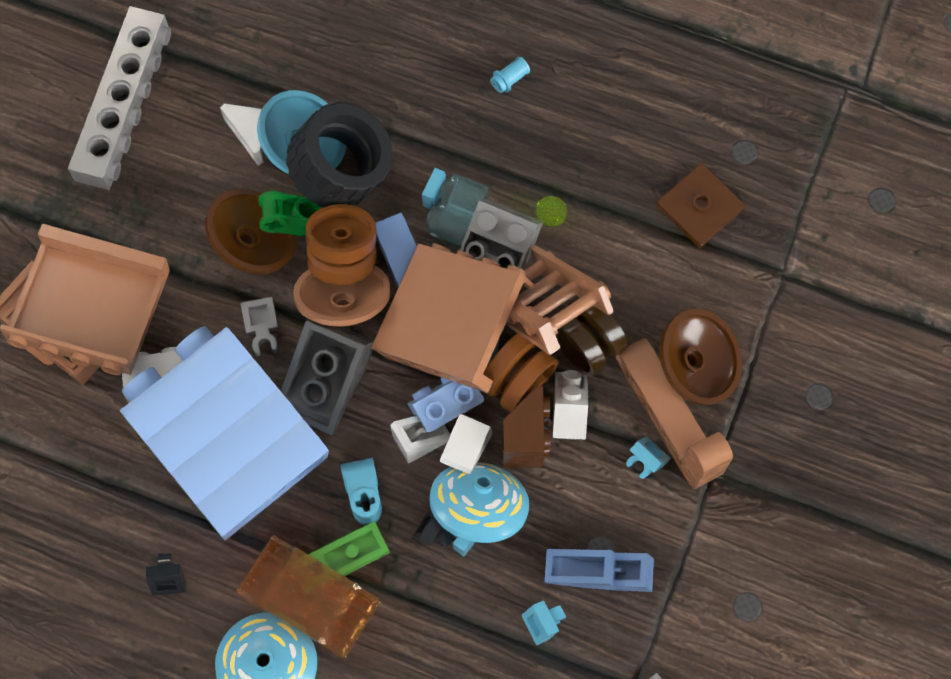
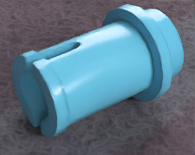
[490,56,530,93]

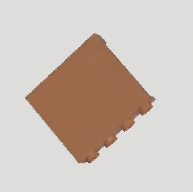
[0,224,170,376]
[371,243,536,393]

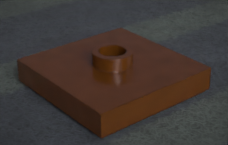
[656,163,746,249]

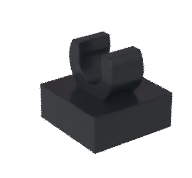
[411,510,454,546]
[146,553,186,595]

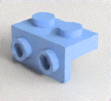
[407,378,484,432]

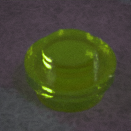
[536,196,567,227]

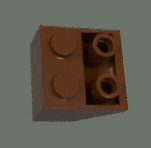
[503,387,551,468]

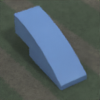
[375,212,417,289]
[545,549,654,592]

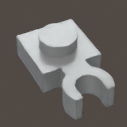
[241,297,279,356]

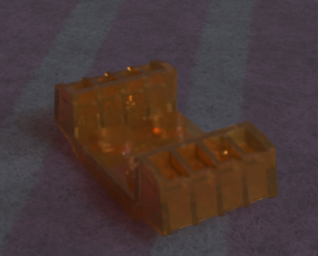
[236,535,381,660]

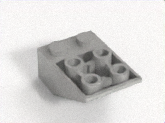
[460,198,543,270]

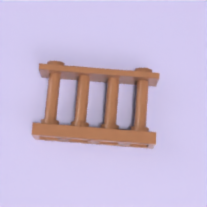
[505,245,614,355]

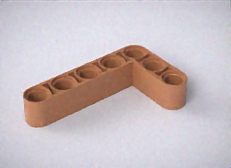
[616,338,733,489]

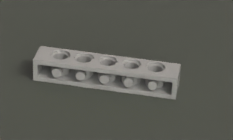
[68,6,171,190]

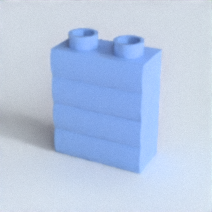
[119,326,329,541]

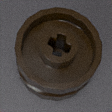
[555,296,628,377]

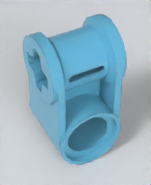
[340,457,382,525]

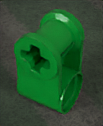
[258,191,321,237]

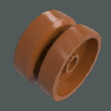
[306,204,377,285]
[483,334,559,413]

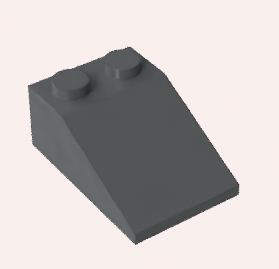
[281,320,374,435]

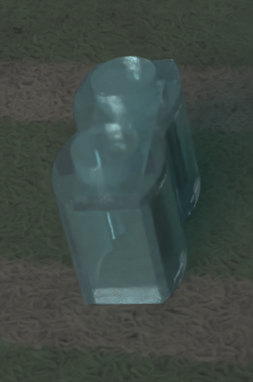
[426,173,489,248]

